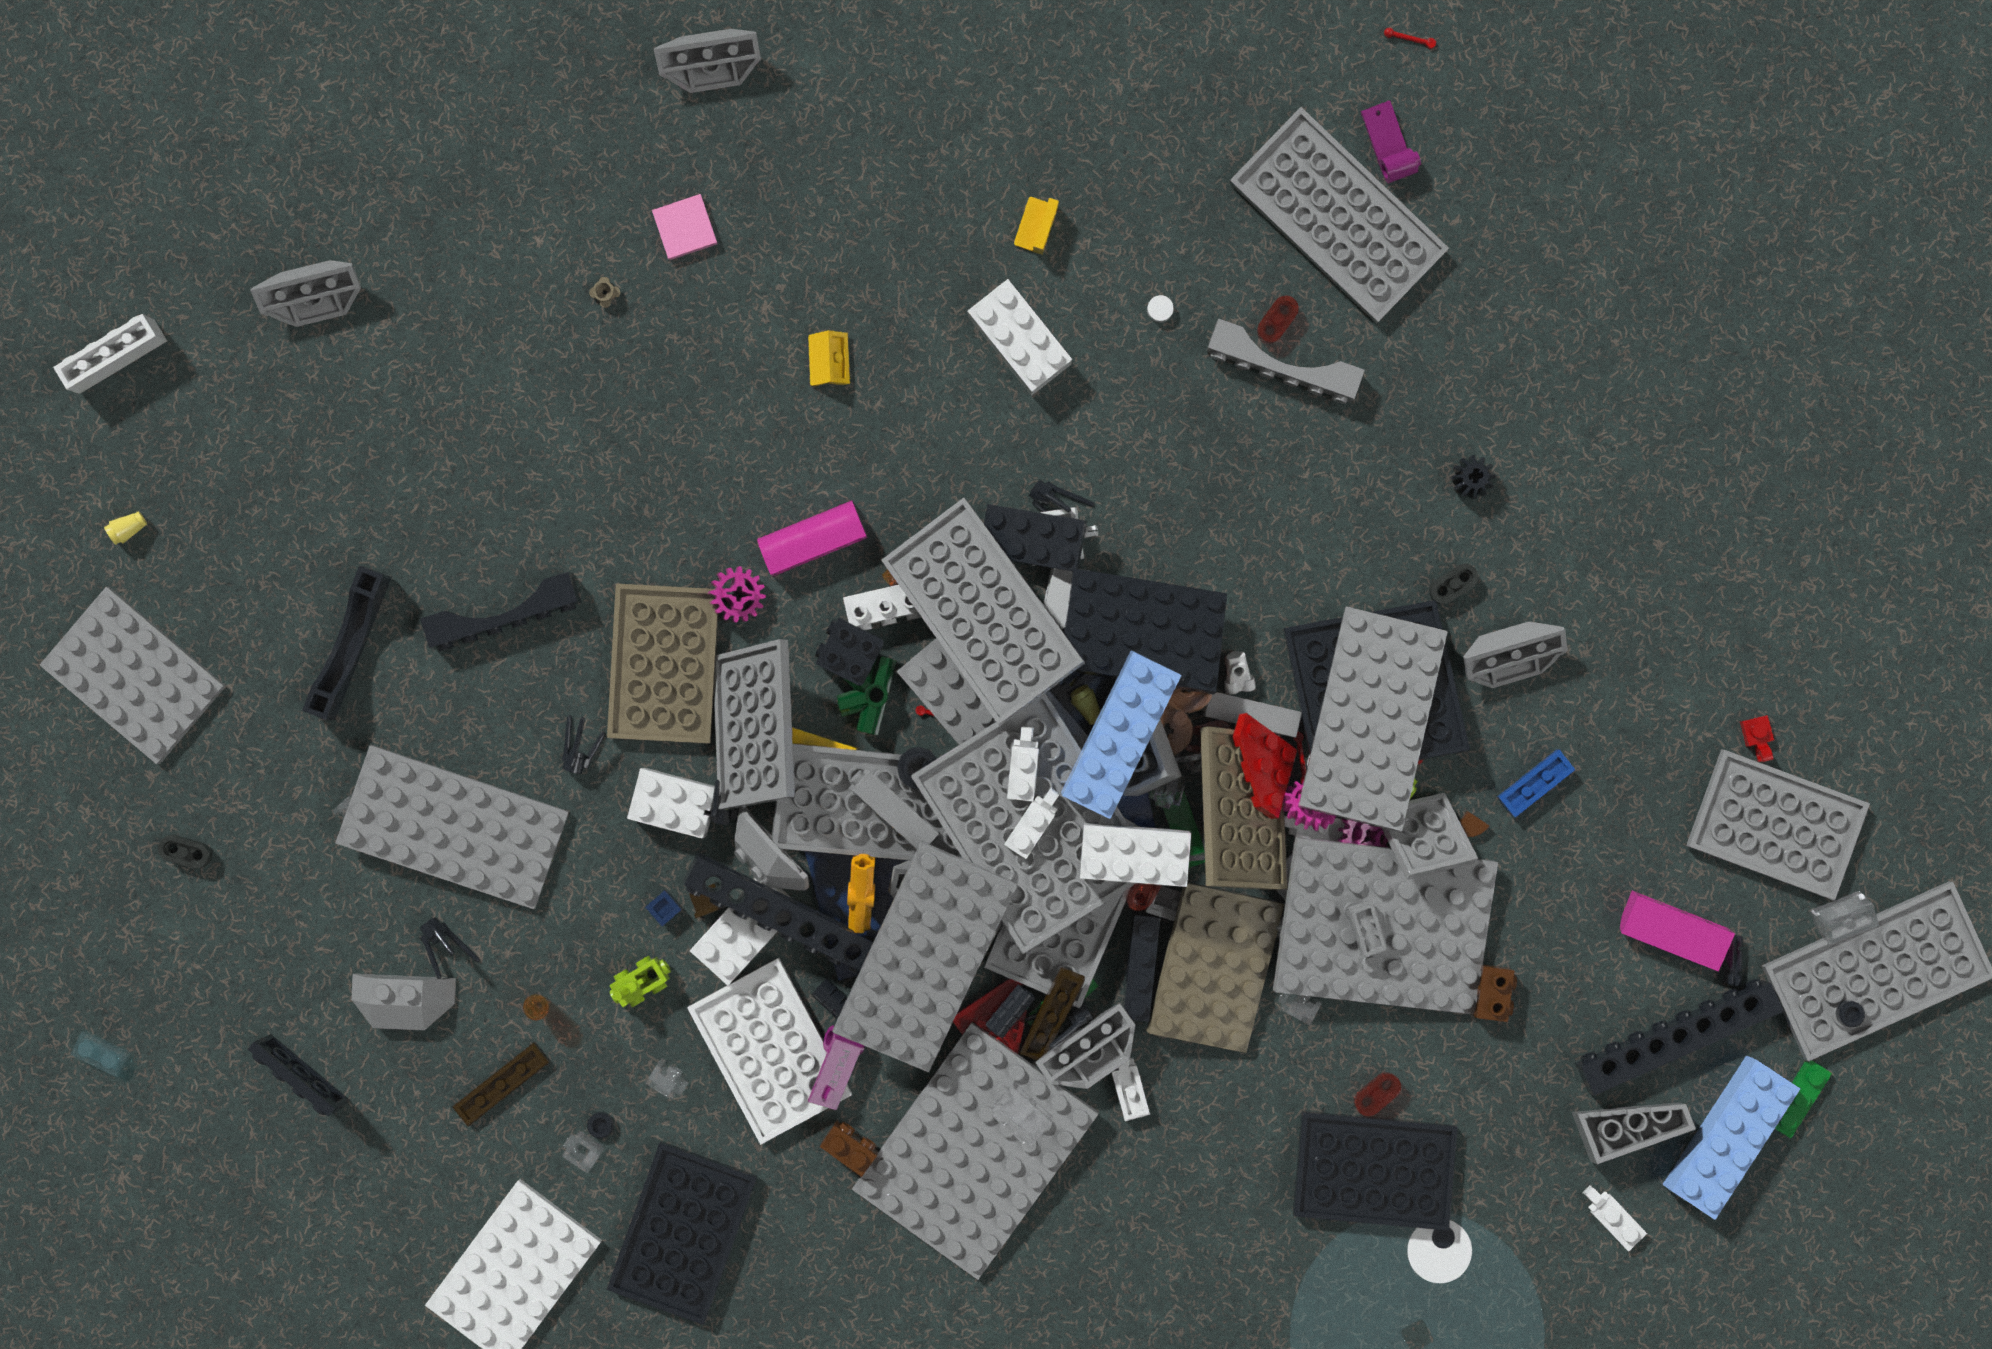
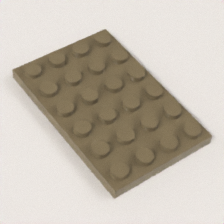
[607,584,719,743]
[1201,727,1287,890]
[1146,882,1284,1053]

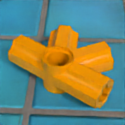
[847,854,875,933]

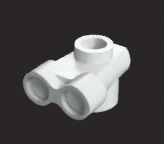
[1224,651,1256,695]

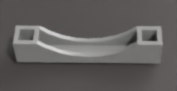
[1206,319,1365,404]

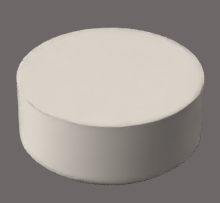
[1147,295,1173,322]

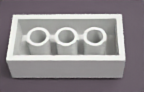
[967,279,1072,396]
[1080,823,1191,887]
[690,879,791,986]

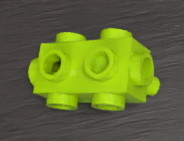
[609,955,671,1008]

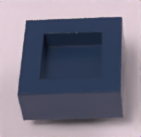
[645,890,683,926]

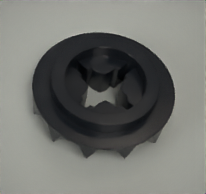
[897,747,937,789]

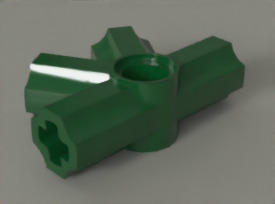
[836,656,897,735]

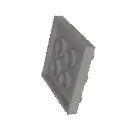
[1382,793,1478,880]

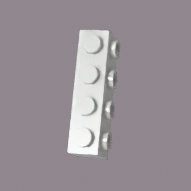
[53,314,167,394]
[843,585,921,631]

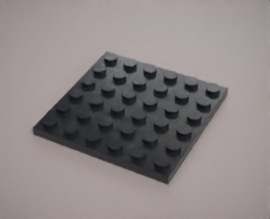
[1283,600,1470,761]

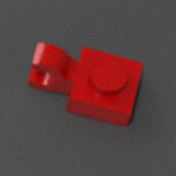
[1740,715,1774,762]

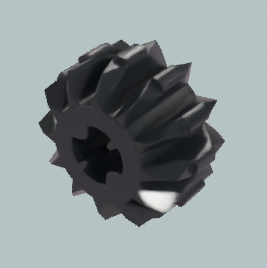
[1451,455,1496,499]

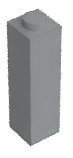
[1200,692,1302,737]
[849,769,939,850]

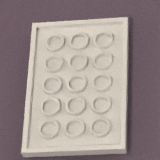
[687,958,852,1145]
[425,1179,602,1349]

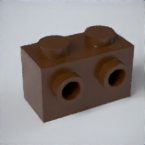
[1472,964,1517,1022]
[820,1120,879,1177]

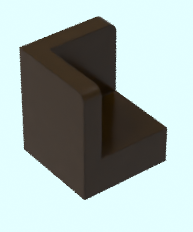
[689,882,725,919]

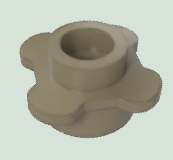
[589,277,620,308]

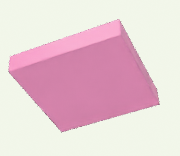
[652,194,718,260]

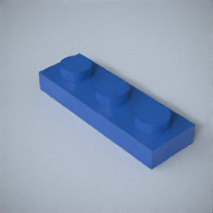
[1497,749,1575,818]

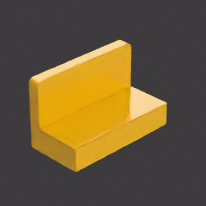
[1014,197,1059,255]
[808,330,850,386]

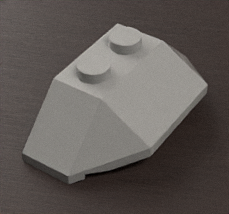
[654,29,761,93]
[250,260,361,327]
[1463,622,1567,688]
[734,806,809,890]
[351,974,456,1030]
[1036,1003,1135,1089]

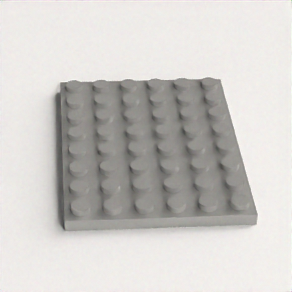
[911,693,1136,954]
[1273,837,1498,1014]
[852,1022,1098,1280]

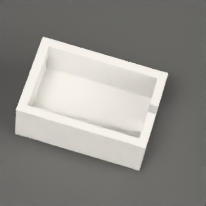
[627,768,714,838]

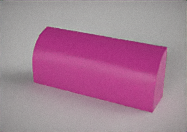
[757,500,867,576]
[1620,890,1735,971]

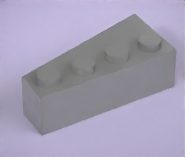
[1111,689,1181,796]
[1572,1102,1696,1164]

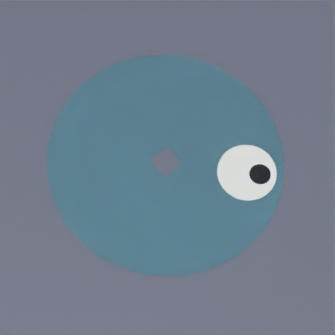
[1290,1213,1545,1349]

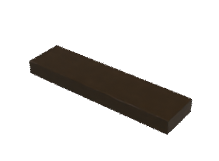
[1019,967,1085,1060]
[452,1042,551,1127]

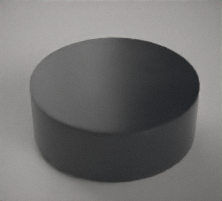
[1836,1000,1865,1027]
[587,1111,614,1139]

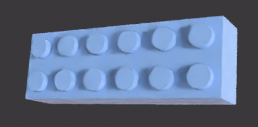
[1061,650,1181,819]
[1662,1055,1800,1220]

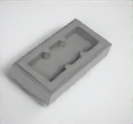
[1347,900,1388,959]

